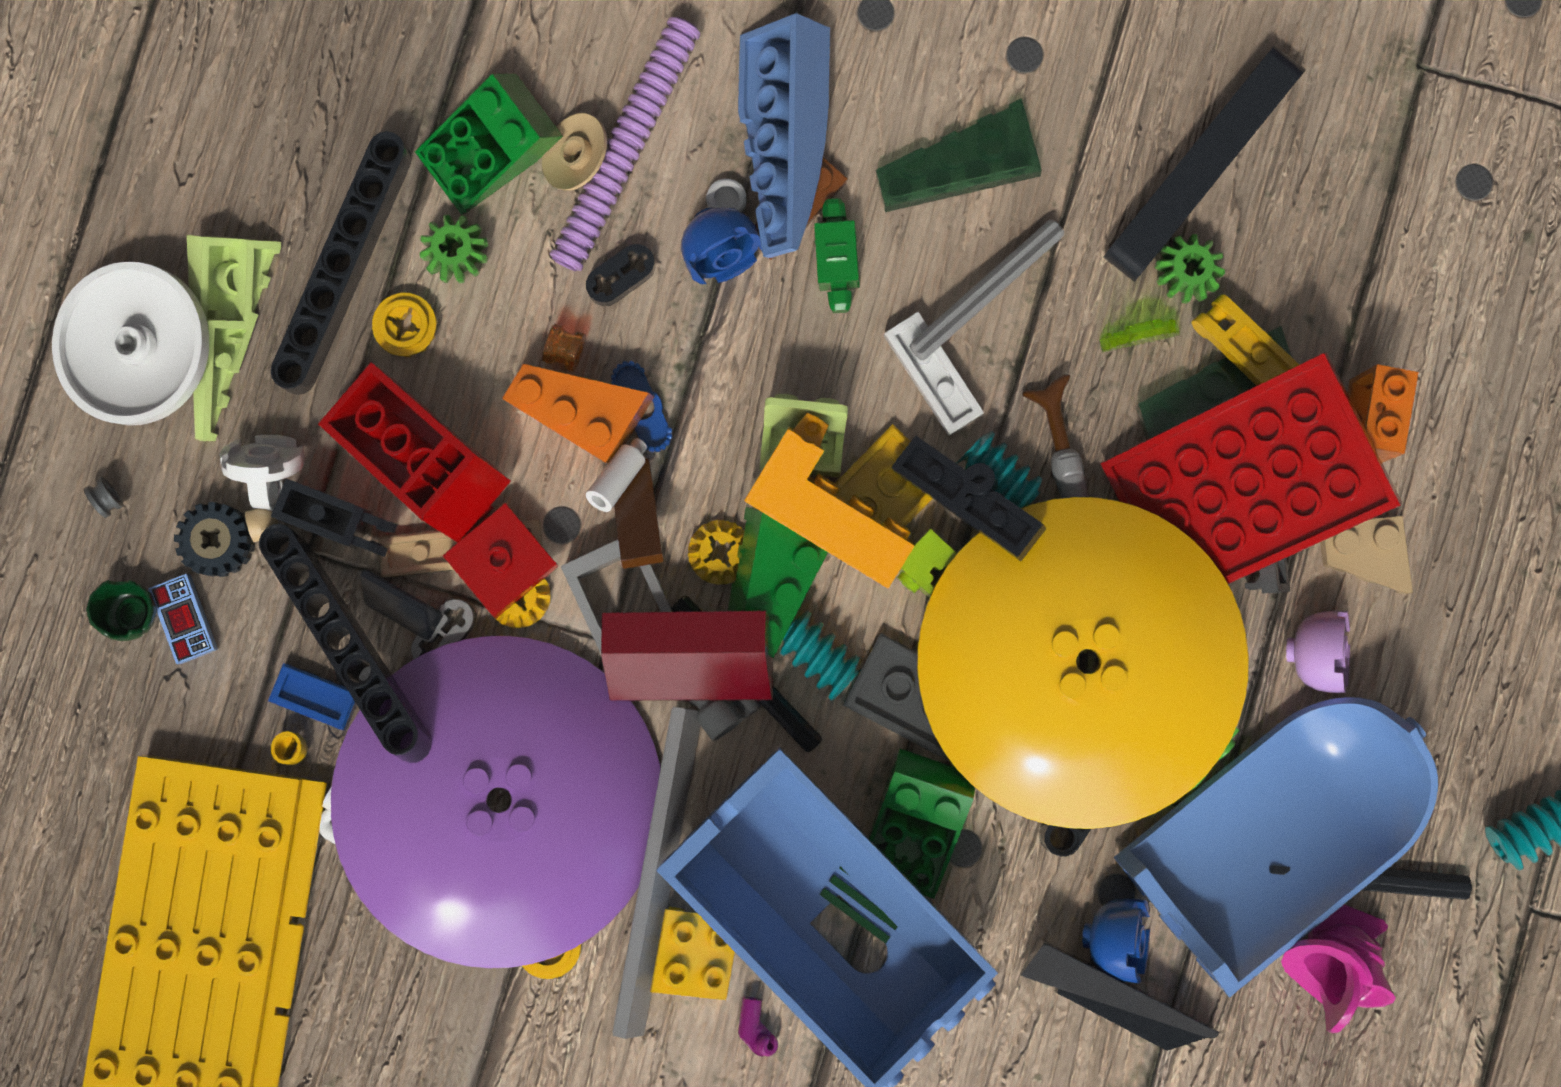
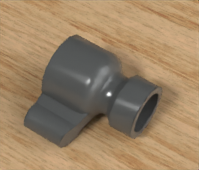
[688,700,761,742]

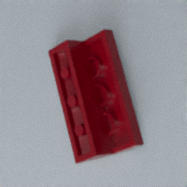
[601,611,773,701]

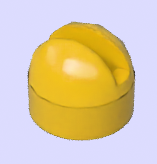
[271,731,308,765]

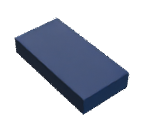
[268,663,357,731]

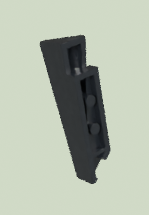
[1020,937,1219,1051]

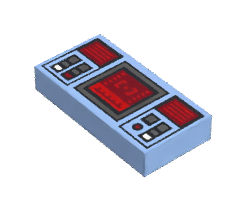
[148,574,218,664]

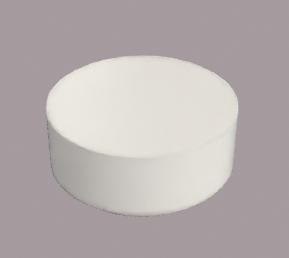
[706,179,747,213]

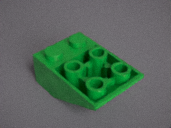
[415,73,563,215]
[868,748,975,899]

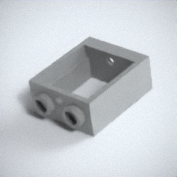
[561,540,673,653]

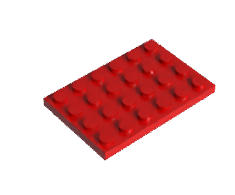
[1101,352,1403,584]

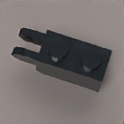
[271,478,397,557]

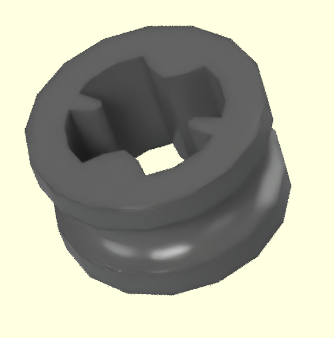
[84,477,124,518]

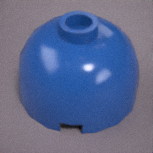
[681,207,762,284]
[1082,898,1150,984]

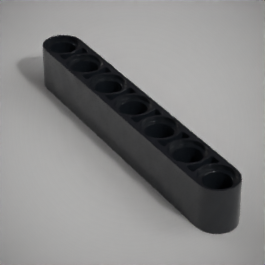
[1103,45,1306,282]
[270,131,412,395]
[259,524,432,763]

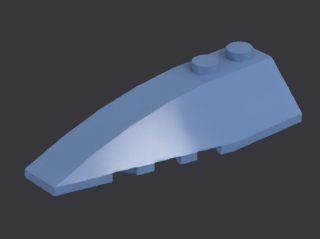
[738,13,830,258]

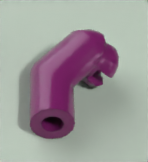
[738,997,778,1057]

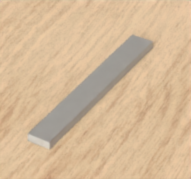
[612,707,700,1039]

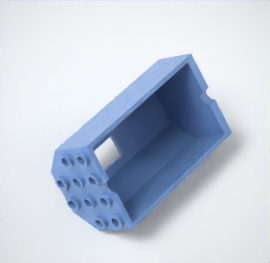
[656,747,998,1087]

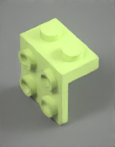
[759,394,848,478]

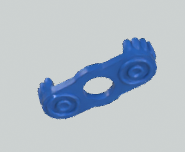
[611,361,673,452]

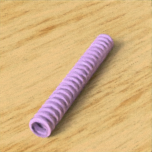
[549,17,700,271]

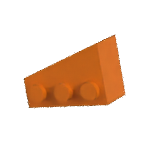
[502,364,654,464]

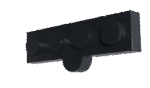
[891,435,1046,561]

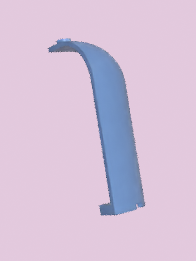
[1114,697,1438,998]

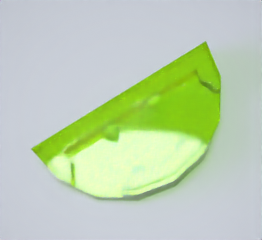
[1099,318,1180,353]

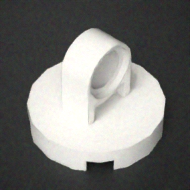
[219,435,305,511]

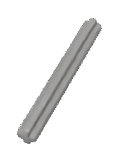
[909,219,1064,360]

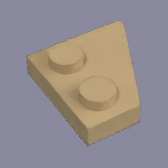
[1320,516,1413,594]

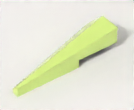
[186,235,281,441]

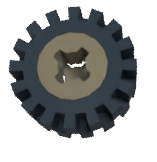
[174,502,255,577]

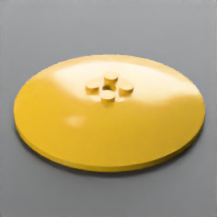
[917,497,1249,829]

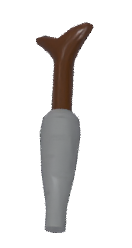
[1022,374,1088,498]

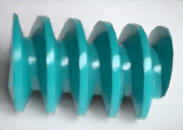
[956,431,1043,509]
[780,610,863,701]
[1485,790,1561,871]

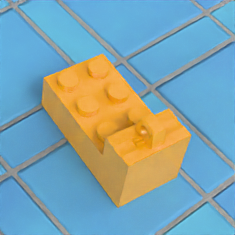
[744,413,915,588]

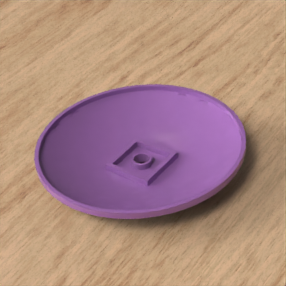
[331,636,661,968]

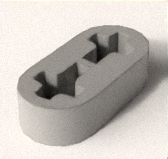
[411,599,476,659]

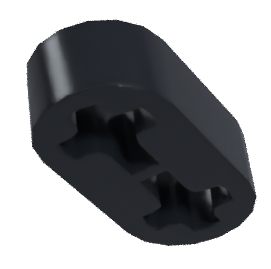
[586,244,655,306]

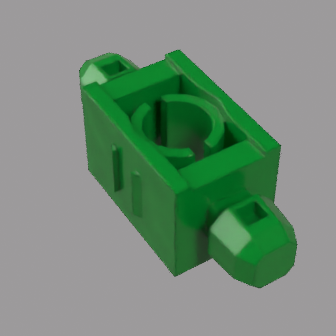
[814,198,860,313]

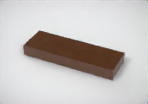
[614,458,664,569]

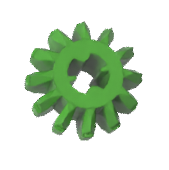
[419,215,489,284]
[1155,234,1225,304]

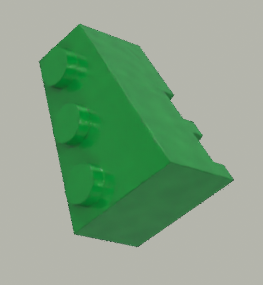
[727,507,828,658]

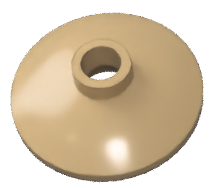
[542,113,607,191]

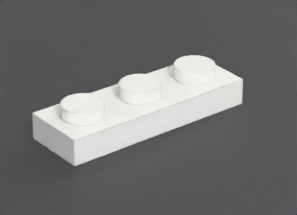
[884,312,984,436]

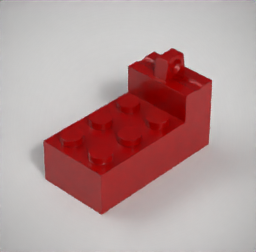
[318,362,511,543]

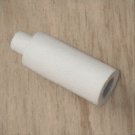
[586,438,647,512]

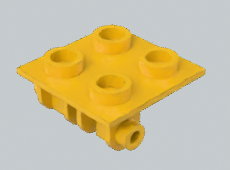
[650,907,735,1000]

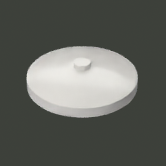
[52,262,209,425]

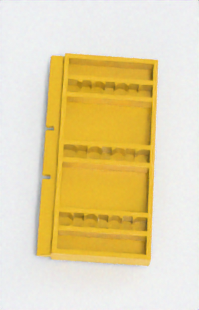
[82,755,327,1087]

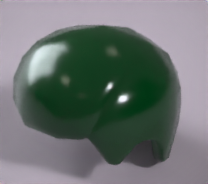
[86,580,157,641]

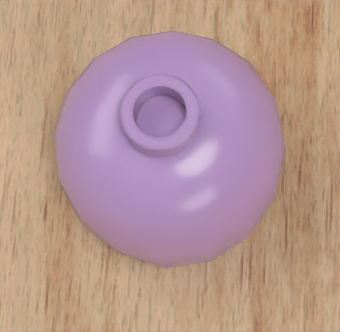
[1286,610,1350,693]

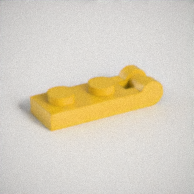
[1191,294,1299,386]

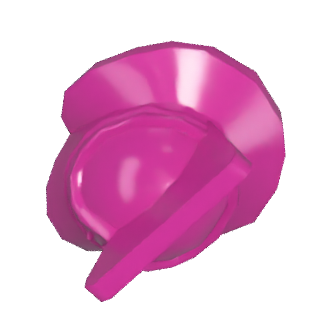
[1281,905,1396,1034]

